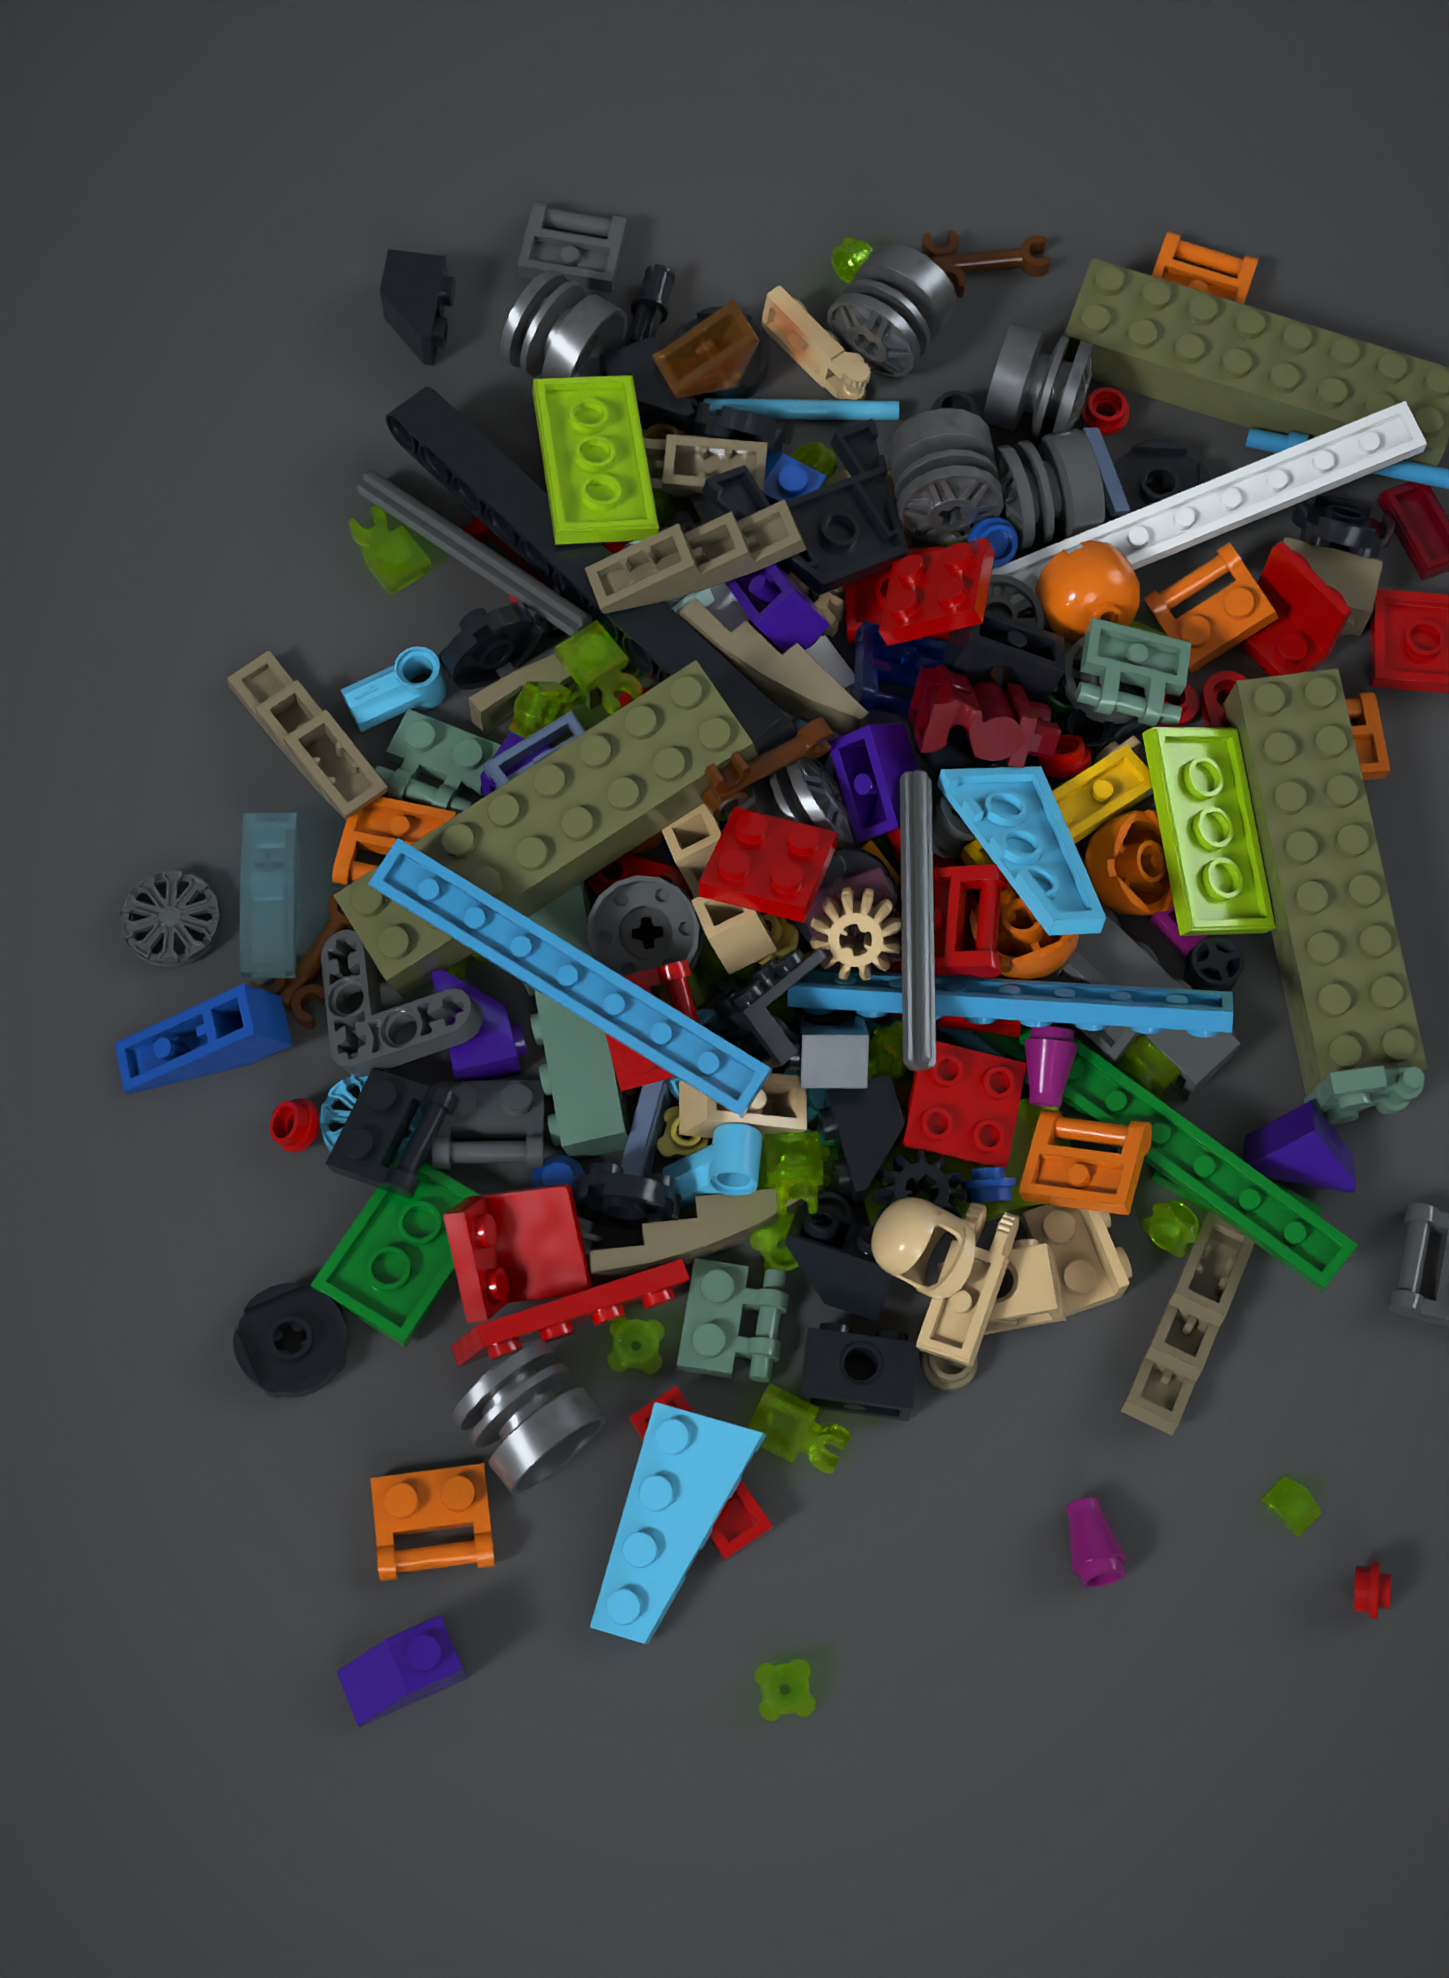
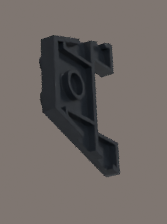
[702,419,909,596]

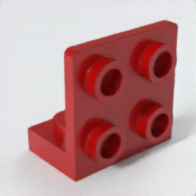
[1238,541,1351,677]
[901,1041,1027,1168]
[443,1184,592,1323]

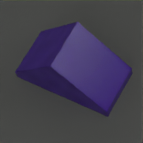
[1243,1100,1356,1193]

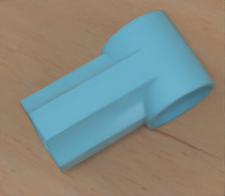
[341,646,447,732]
[662,1123,763,1209]

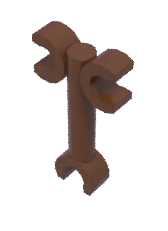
[921,230,1050,298]
[702,717,834,818]
[249,890,355,1029]

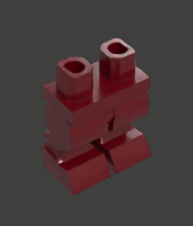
[907,664,1061,768]

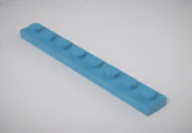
[368,838,772,1118]
[787,968,1233,1037]

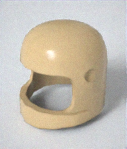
[871,1197,976,1300]

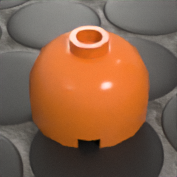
[1035,540,1140,644]
[1085,810,1174,916]
[969,882,1080,980]

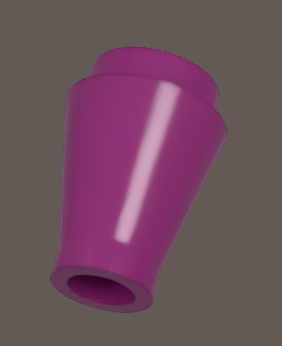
[1024,1026,1079,1107]
[1066,1497,1128,1588]

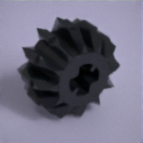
[872,1149,967,1241]

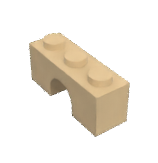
[662,803,778,975]

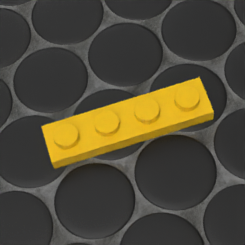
[960,744,1153,866]

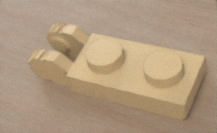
[761,285,872,400]
[916,1202,1019,1367]

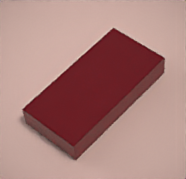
[1377,482,1449,581]

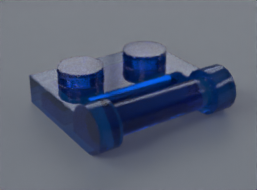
[851,621,953,732]

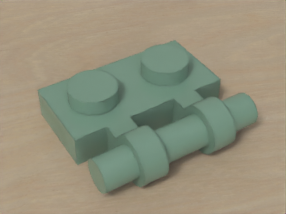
[1075,617,1191,727]
[375,709,501,814]
[1304,1065,1425,1125]
[676,1258,789,1383]

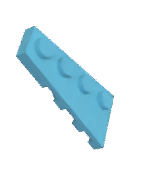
[937,766,1106,936]
[590,1402,767,1644]

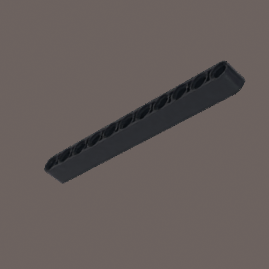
[385,386,798,756]

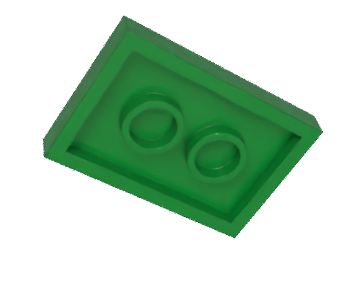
[311,1149,479,1348]

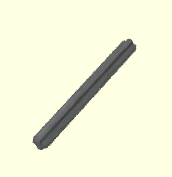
[357,470,592,639]
[900,770,936,1071]

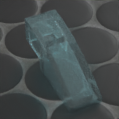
[240,812,301,979]

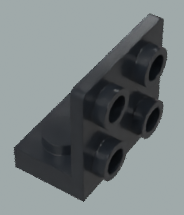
[702,947,827,1069]

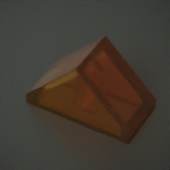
[652,299,760,398]

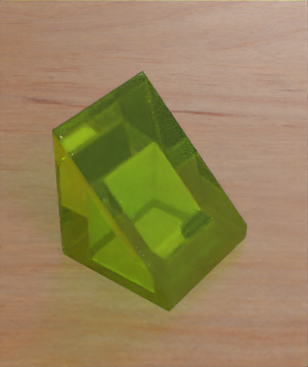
[874,1021,903,1061]
[1260,1475,1322,1538]

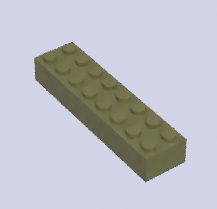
[1064,258,1449,466]
[333,660,758,998]
[1223,668,1428,1096]

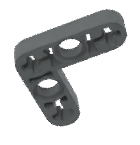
[321,929,483,1077]

